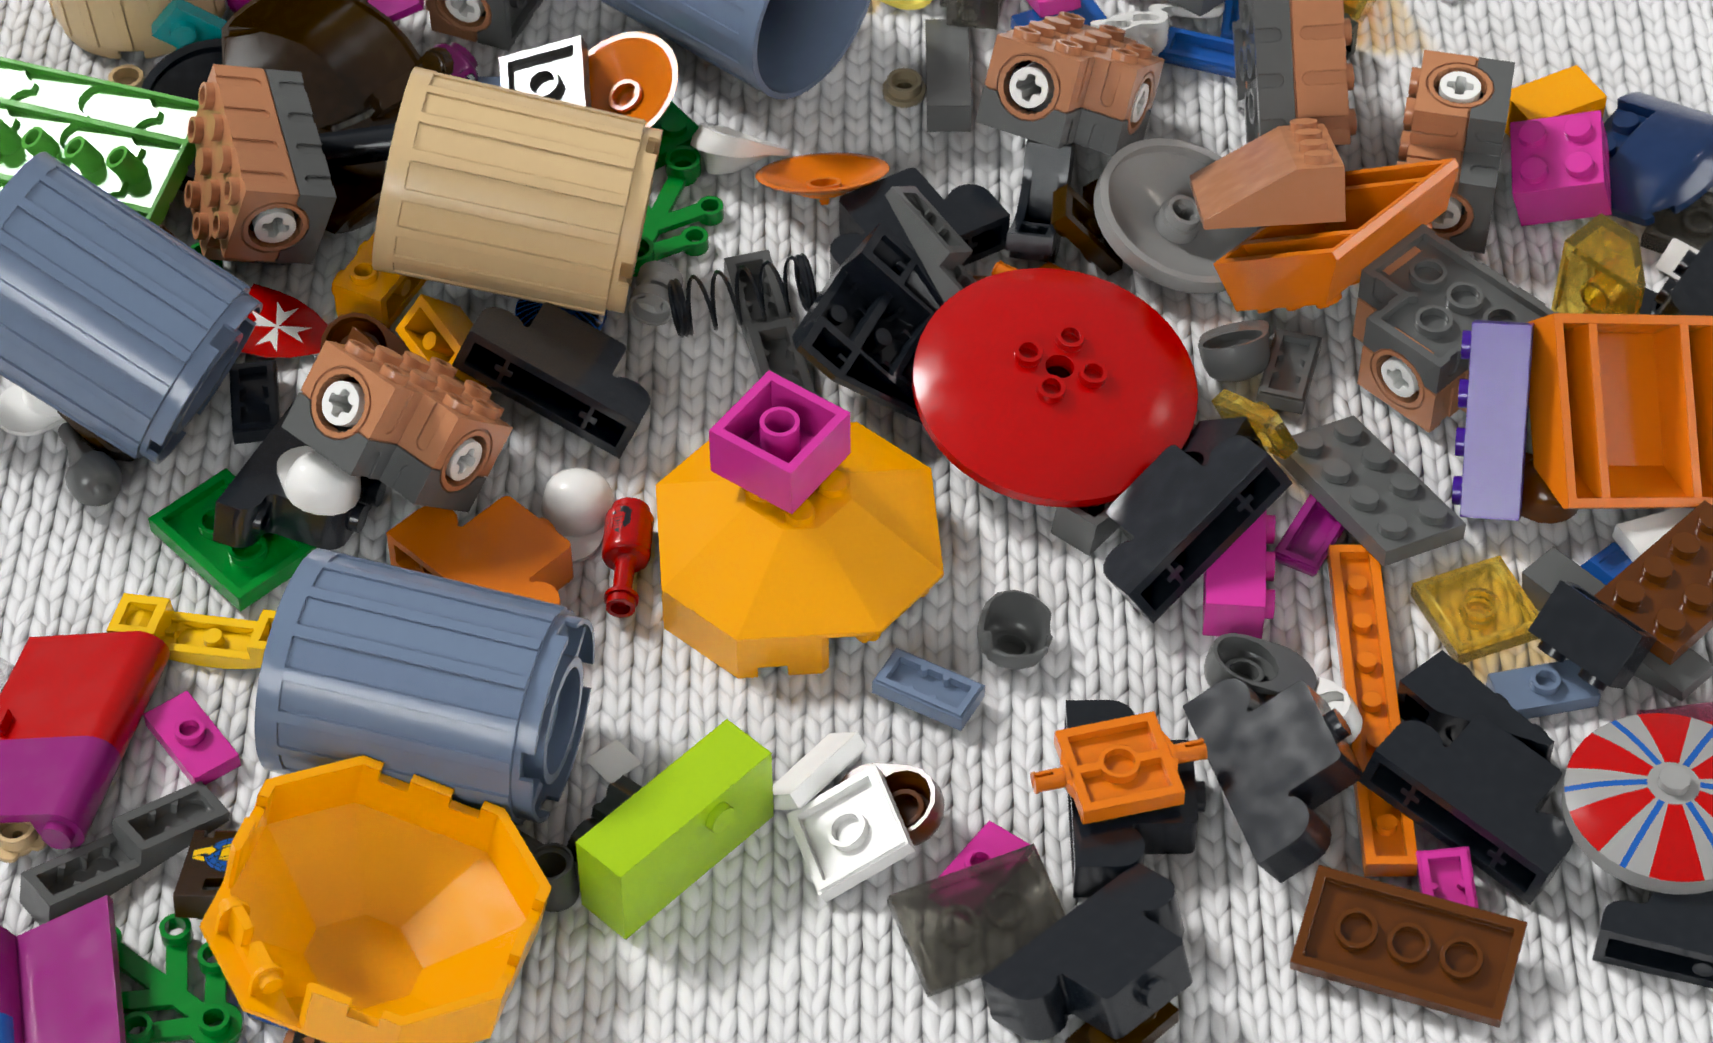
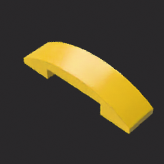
[106,593,276,669]

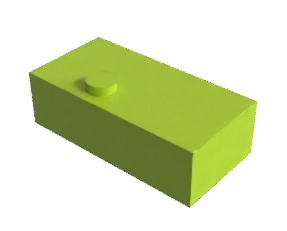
[576,719,774,940]

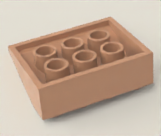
[1189,118,1346,230]

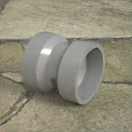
[628,261,683,326]

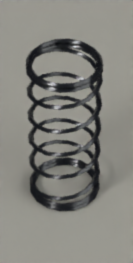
[668,253,817,338]

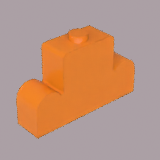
[386,496,574,605]

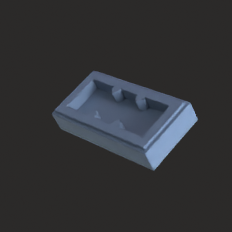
[872,648,985,731]
[1486,660,1601,719]

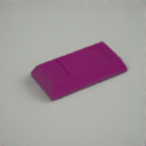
[1273,494,1345,576]

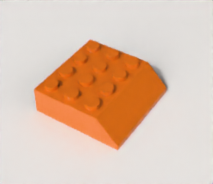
[1213,158,1459,314]
[1526,313,1713,509]

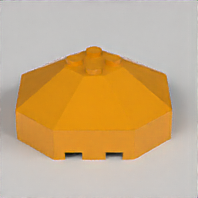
[656,422,944,678]
[199,755,552,1043]

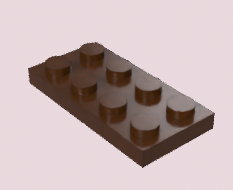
[1594,500,1713,665]
[1290,865,1528,1028]

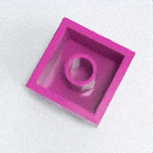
[1510,110,1612,226]
[709,370,851,514]

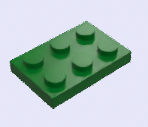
[148,468,316,612]

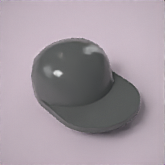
[1198,320,1271,382]
[1204,633,1317,699]

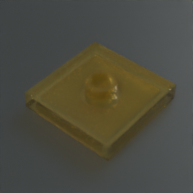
[1410,555,1539,664]

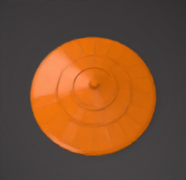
[588,31,679,127]
[756,153,890,205]

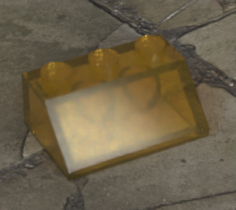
[1551,213,1646,314]

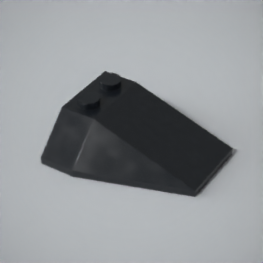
[792,223,944,424]

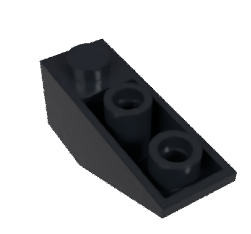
[1397,650,1554,762]

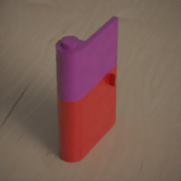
[0,631,171,850]

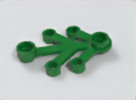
[633,146,724,277]
[116,913,243,1043]

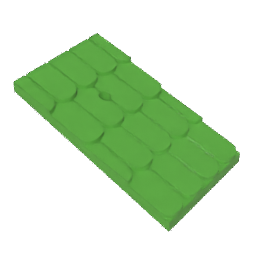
[0,57,199,226]

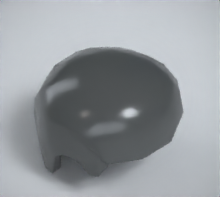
[977,590,1053,670]

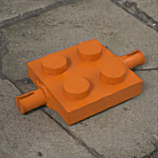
[1030,711,1208,825]

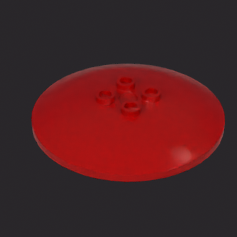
[912,268,1198,508]

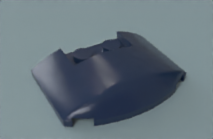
[1604,92,1713,227]

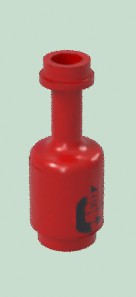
[602,497,654,618]

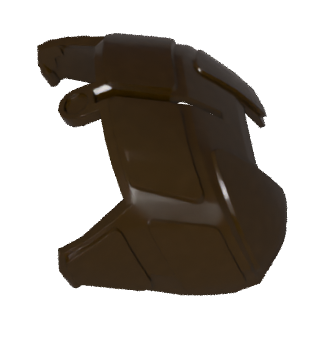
[221,0,454,234]

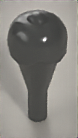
[58,422,123,507]

